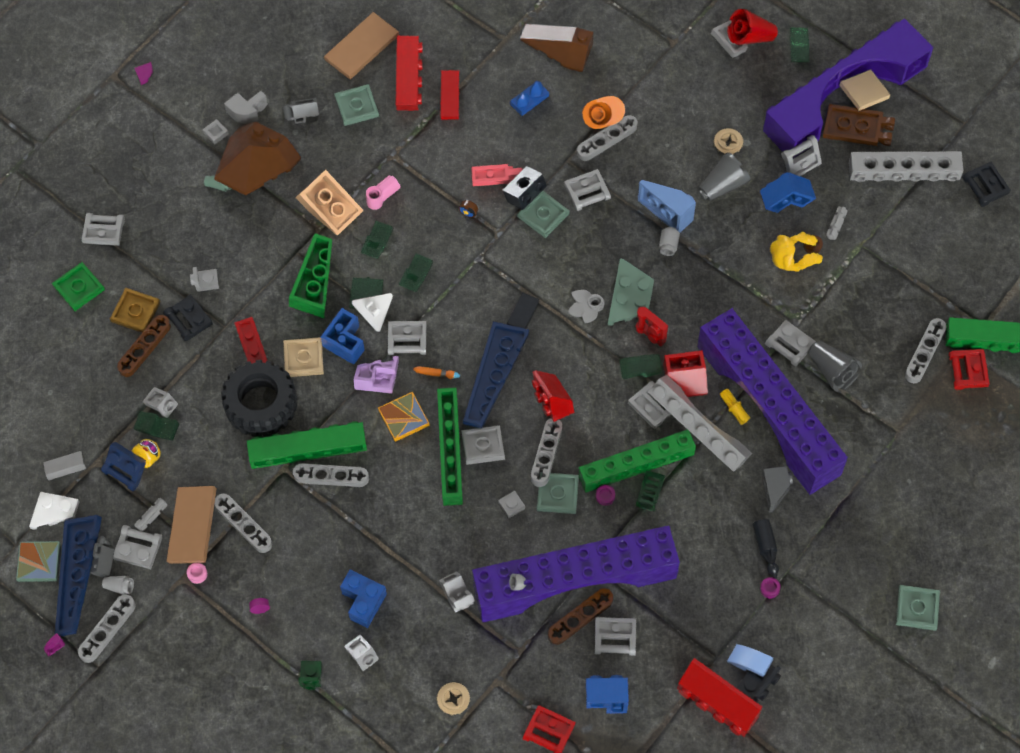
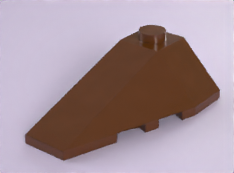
[520,24,594,73]

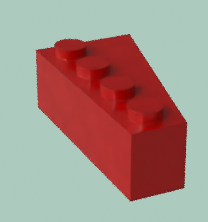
[396,36,423,111]

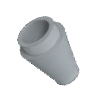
[102,576,134,595]

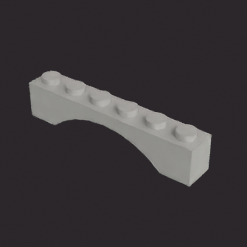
[648,375,752,472]

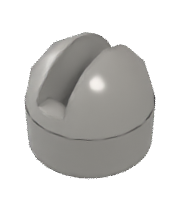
[509,574,526,590]

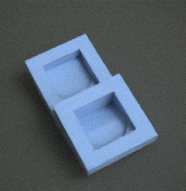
[727,644,773,678]

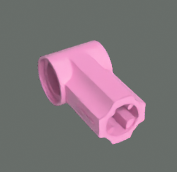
[366,175,400,210]

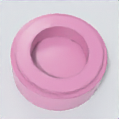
[187,563,208,584]

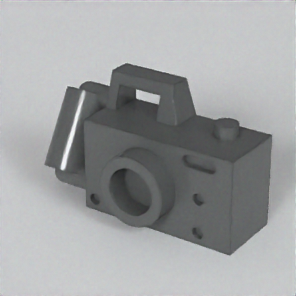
[283,98,319,124]
[90,536,115,578]

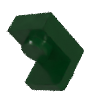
[299,661,322,690]

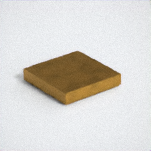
[110,288,161,333]

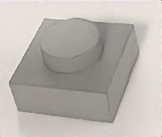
[202,119,229,145]
[498,491,525,518]

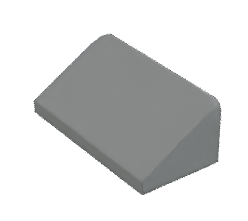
[43,451,86,481]

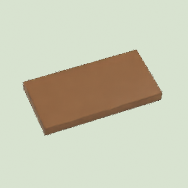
[324,12,399,80]
[167,486,217,564]

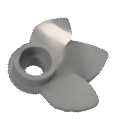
[568,290,604,323]

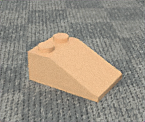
[296,170,364,235]

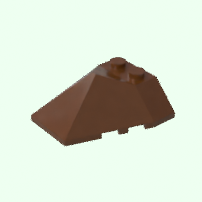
[214,121,301,195]

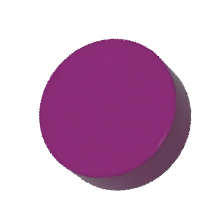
[596,485,615,506]
[760,577,781,599]
[249,598,270,614]

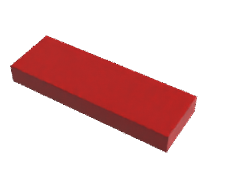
[441,70,459,120]
[234,317,267,363]

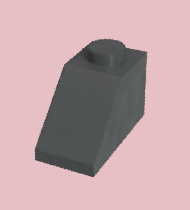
[762,466,793,513]

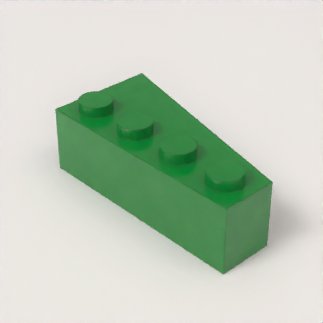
[289,233,332,318]

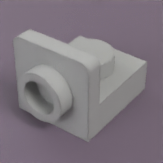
[190,267,219,292]
[143,387,178,418]
[344,634,379,671]

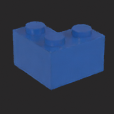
[760,172,816,213]
[321,308,365,365]
[340,570,387,628]
[586,675,629,714]

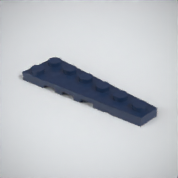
[463,321,529,428]
[55,515,102,636]

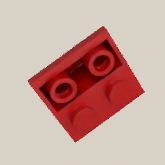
[663,350,708,397]
[532,370,574,422]

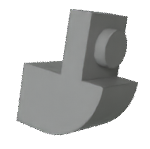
[224,91,268,124]
[439,572,475,613]

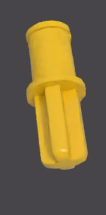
[720,389,751,425]

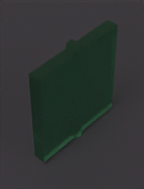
[349,277,384,309]

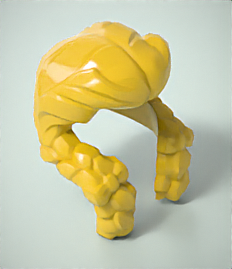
[770,232,823,272]

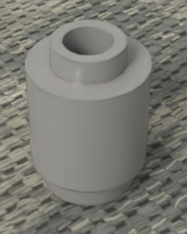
[659,227,680,256]

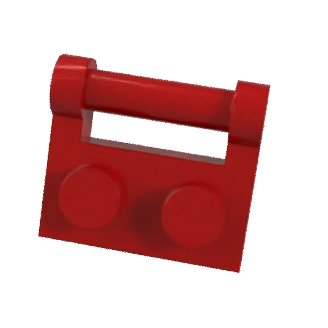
[635,307,668,347]
[949,349,990,390]
[523,705,576,753]

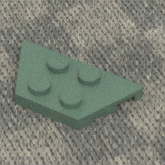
[608,258,654,326]

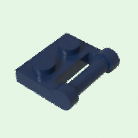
[101,442,146,491]

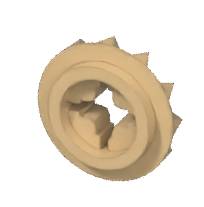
[714,129,743,154]
[437,682,470,715]

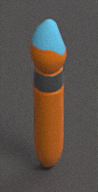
[414,366,460,379]

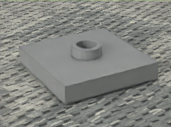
[461,425,505,465]

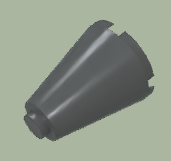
[698,152,751,201]
[809,341,862,392]

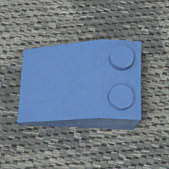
[638,180,696,233]

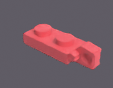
[471,164,522,186]

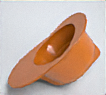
[582,96,625,129]

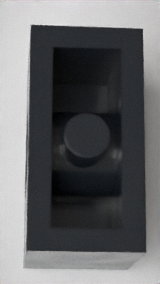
[503,166,547,210]

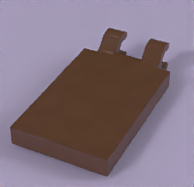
[823,104,895,146]

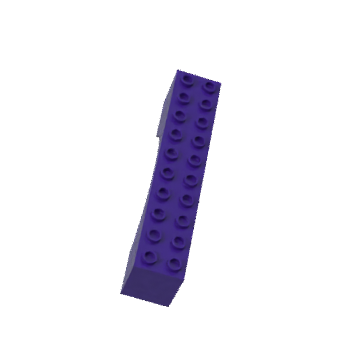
[763,18,933,159]
[697,308,848,495]
[472,525,680,623]

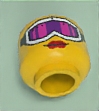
[131,439,161,468]

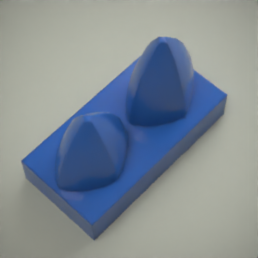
[510,81,549,116]

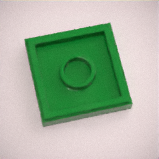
[52,262,105,311]

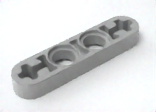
[577,115,637,161]
[905,318,946,384]
[531,419,562,487]
[293,463,369,487]
[215,494,272,553]
[78,594,136,663]

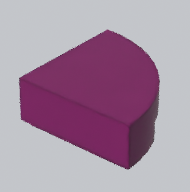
[134,62,153,85]
[44,633,65,657]

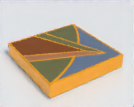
[378,392,430,442]

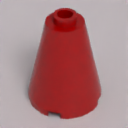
[727,9,778,45]

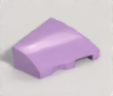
[354,356,399,394]

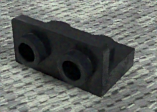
[736,665,781,703]

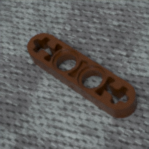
[117,315,171,377]
[548,588,613,645]

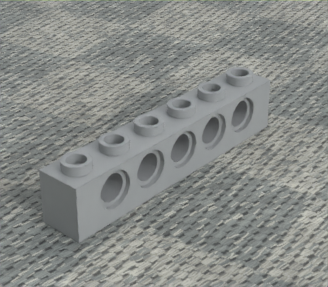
[849,151,964,182]

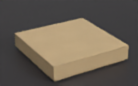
[840,70,890,111]
[283,337,324,377]

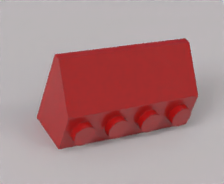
[677,658,762,737]

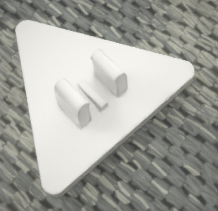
[352,293,393,332]

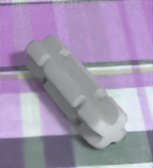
[826,206,848,240]
[134,498,167,532]

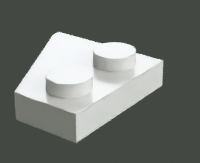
[29,492,79,530]

